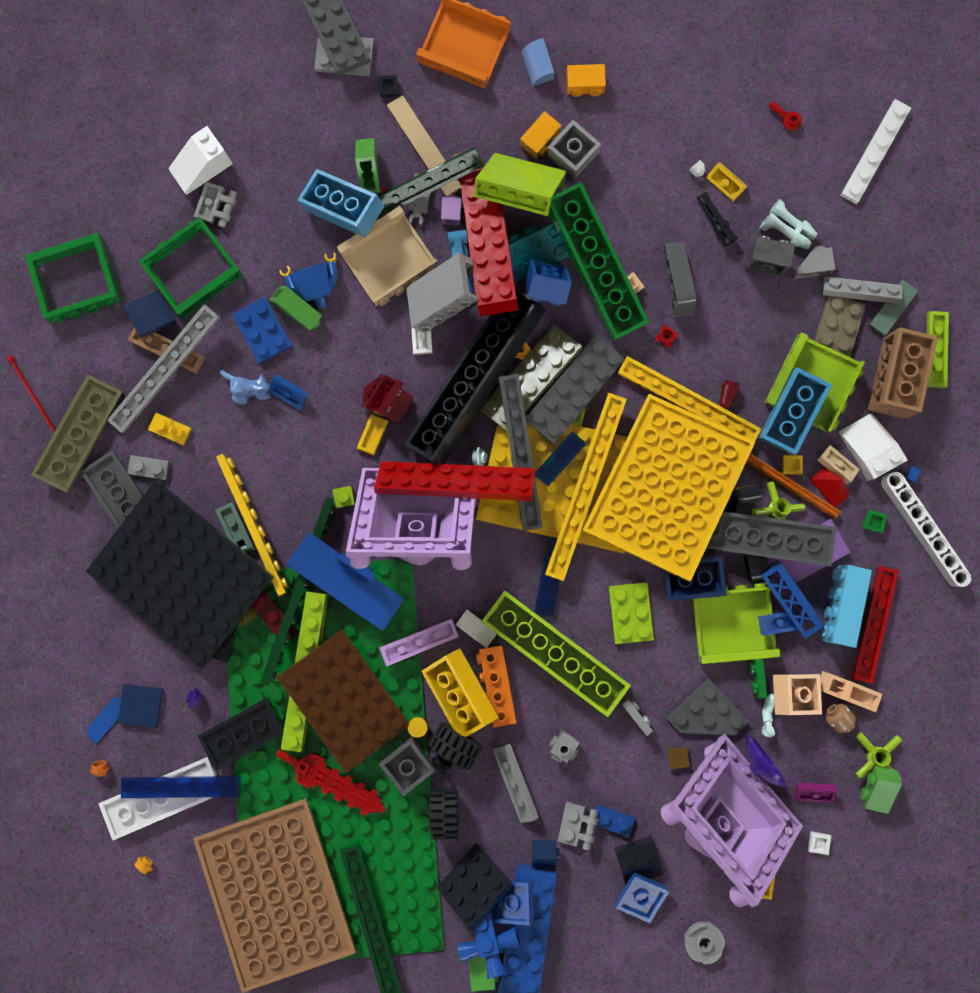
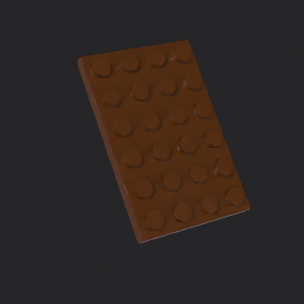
[277,629,409,773]

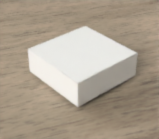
[808,831,831,855]

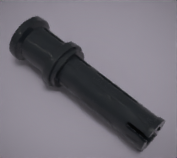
[697,192,739,247]

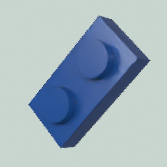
[268,374,309,410]
[758,610,798,636]
[596,804,635,837]

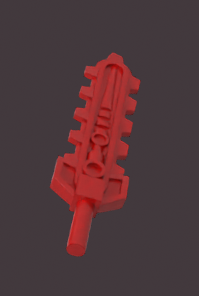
[276,749,385,816]

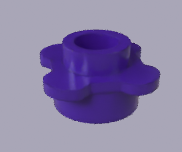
[186,687,202,708]

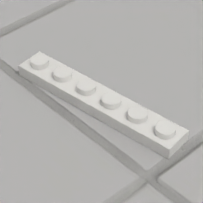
[840,99,911,204]

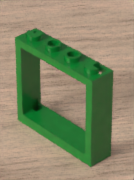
[138,217,243,319]
[25,233,122,324]

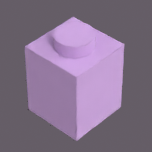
[441,195,462,225]

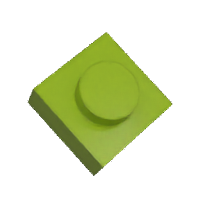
[332,486,355,508]

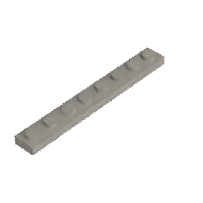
[107,304,221,433]

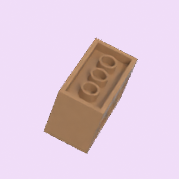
[868,327,938,419]

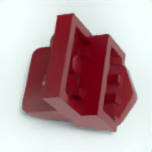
[360,374,413,423]

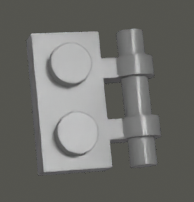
[194,182,237,228]
[558,802,599,850]

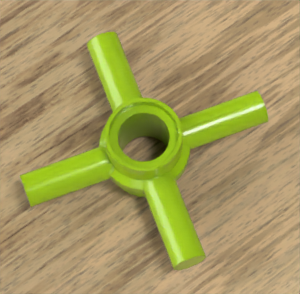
[751,482,805,520]
[855,732,902,780]

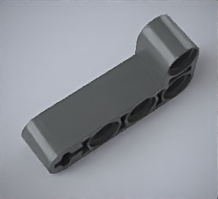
[663,241,696,318]

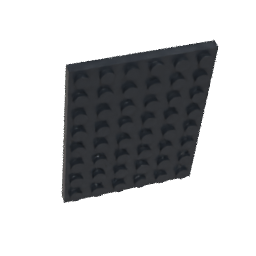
[86,480,275,669]

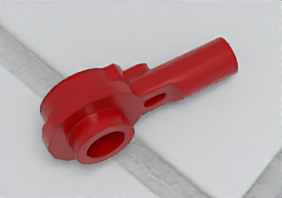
[768,101,802,131]

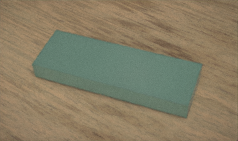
[868,280,918,337]

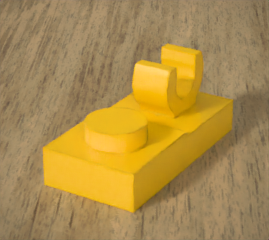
[148,413,192,445]

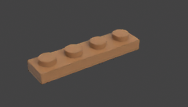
[128,328,205,374]

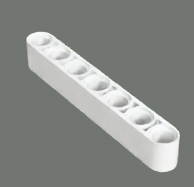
[881,472,971,587]

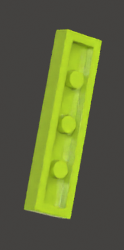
[927,311,949,388]

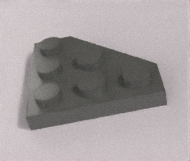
[666,678,749,735]

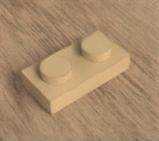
[817,445,860,485]

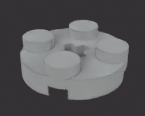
[684,921,725,964]

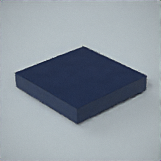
[123,290,176,338]
[118,684,163,728]

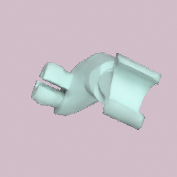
[762,694,775,737]

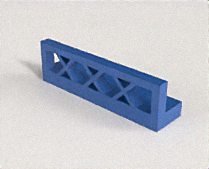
[761,560,825,639]

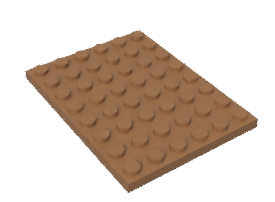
[193,798,357,993]

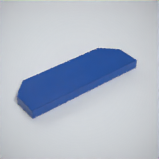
[88,697,121,744]

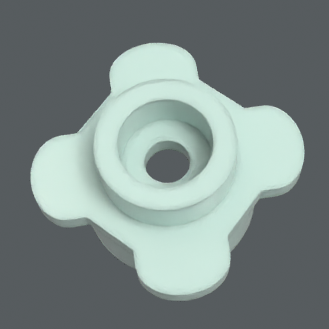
[472,447,487,466]

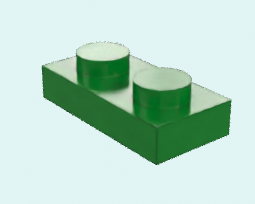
[749,658,767,698]

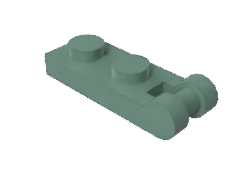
[215,502,256,553]

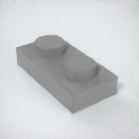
[128,455,170,480]
[621,698,653,736]

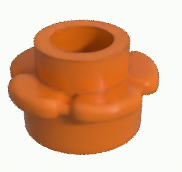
[90,760,110,777]

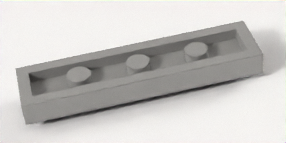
[823,276,902,304]
[492,743,539,823]

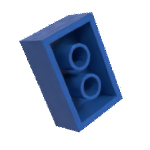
[525,259,572,306]

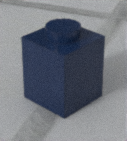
[532,840,560,867]

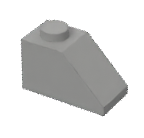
[793,246,835,279]

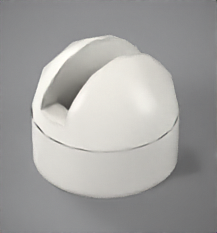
[689,160,706,177]

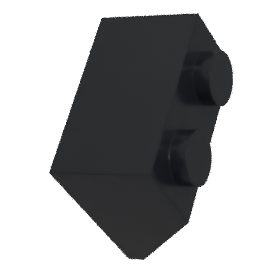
[614,836,663,885]

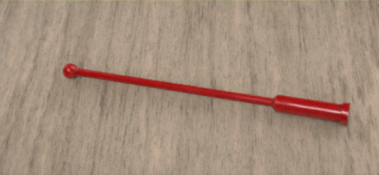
[7,356,83,469]

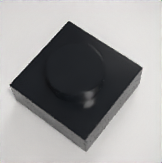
[379,75,399,97]

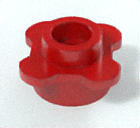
[655,325,678,348]

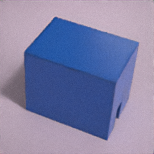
[904,466,921,483]

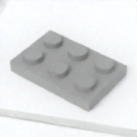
[314,37,374,77]

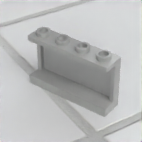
[406,253,478,332]

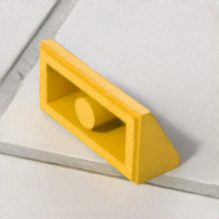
[706,162,748,202]

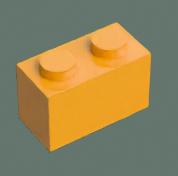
[566,64,606,97]
[520,111,562,160]

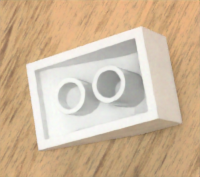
[168,126,233,195]
[839,413,907,481]

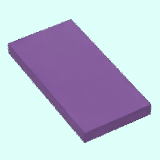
[767,519,850,590]

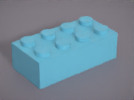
[820,565,872,648]

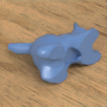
[220,370,271,404]

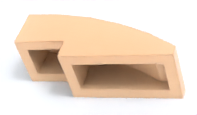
[820,671,882,712]

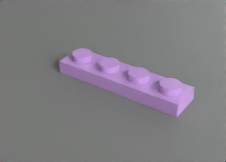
[379,619,459,666]

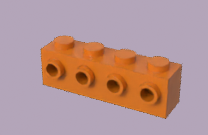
[476,645,516,728]

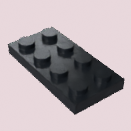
[198,697,284,771]

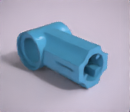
[448,230,469,257]

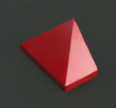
[809,467,849,508]

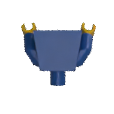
[280,252,338,309]

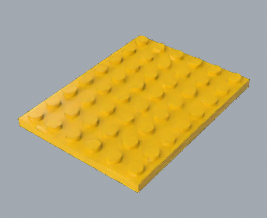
[583,394,755,582]
[476,414,628,554]

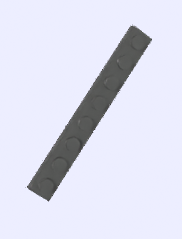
[498,374,543,531]

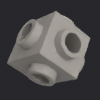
[549,730,580,763]

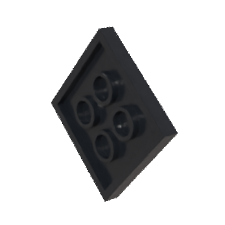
[436,843,514,931]

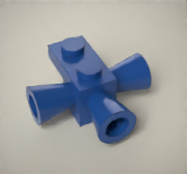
[457,911,521,979]

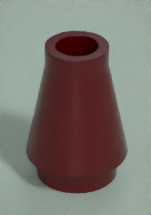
[719,380,740,409]

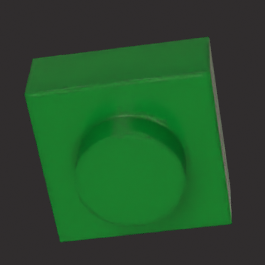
[862,510,888,534]

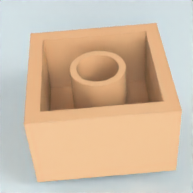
[773,674,822,715]

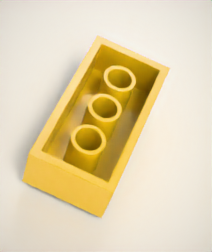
[421,649,499,737]

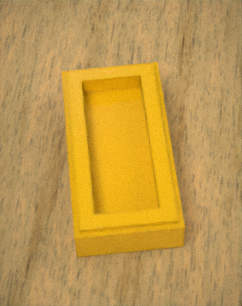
[356,414,389,456]

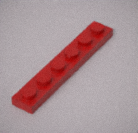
[852,566,899,684]

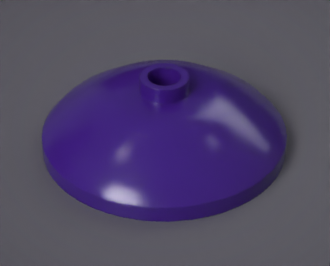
[746,734,787,787]

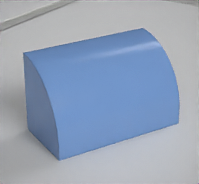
[521,38,554,86]

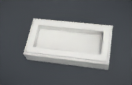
[456,610,497,648]

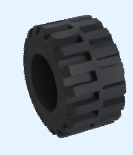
[428,723,483,770]
[429,788,459,840]

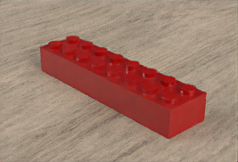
[460,168,519,317]

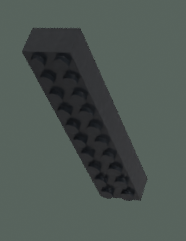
[404,289,546,465]

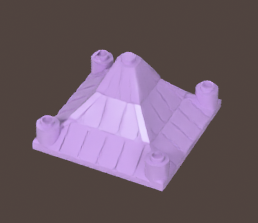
[346,468,476,570]
[661,734,803,907]

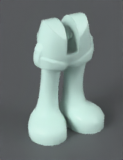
[759,199,818,249]

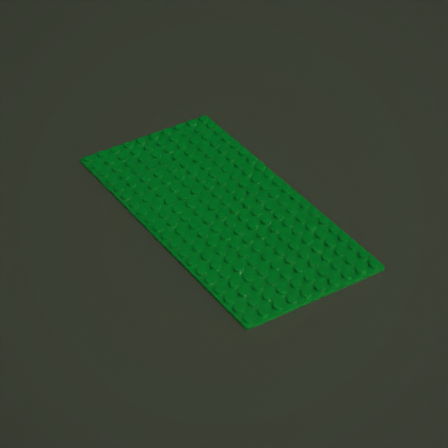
[227,559,444,960]

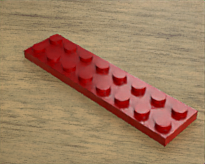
[374,461,535,501]

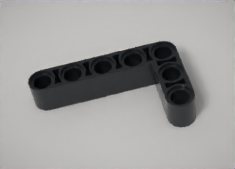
[730,483,771,583]

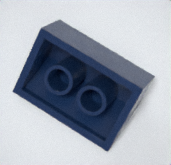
[661,557,727,601]

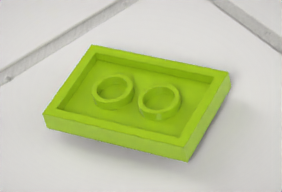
[608,582,654,644]

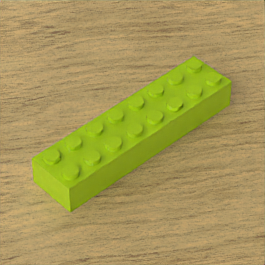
[481,591,631,717]

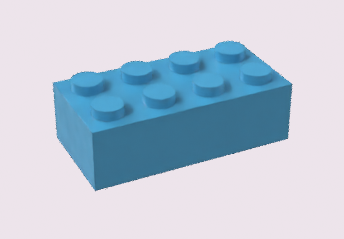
[297,169,384,238]
[758,368,832,455]

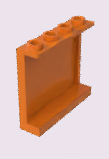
[416,0,511,89]

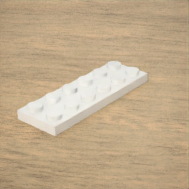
[99,757,224,840]

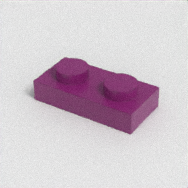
[793,782,838,803]

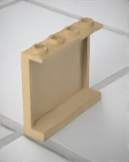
[337,206,438,307]

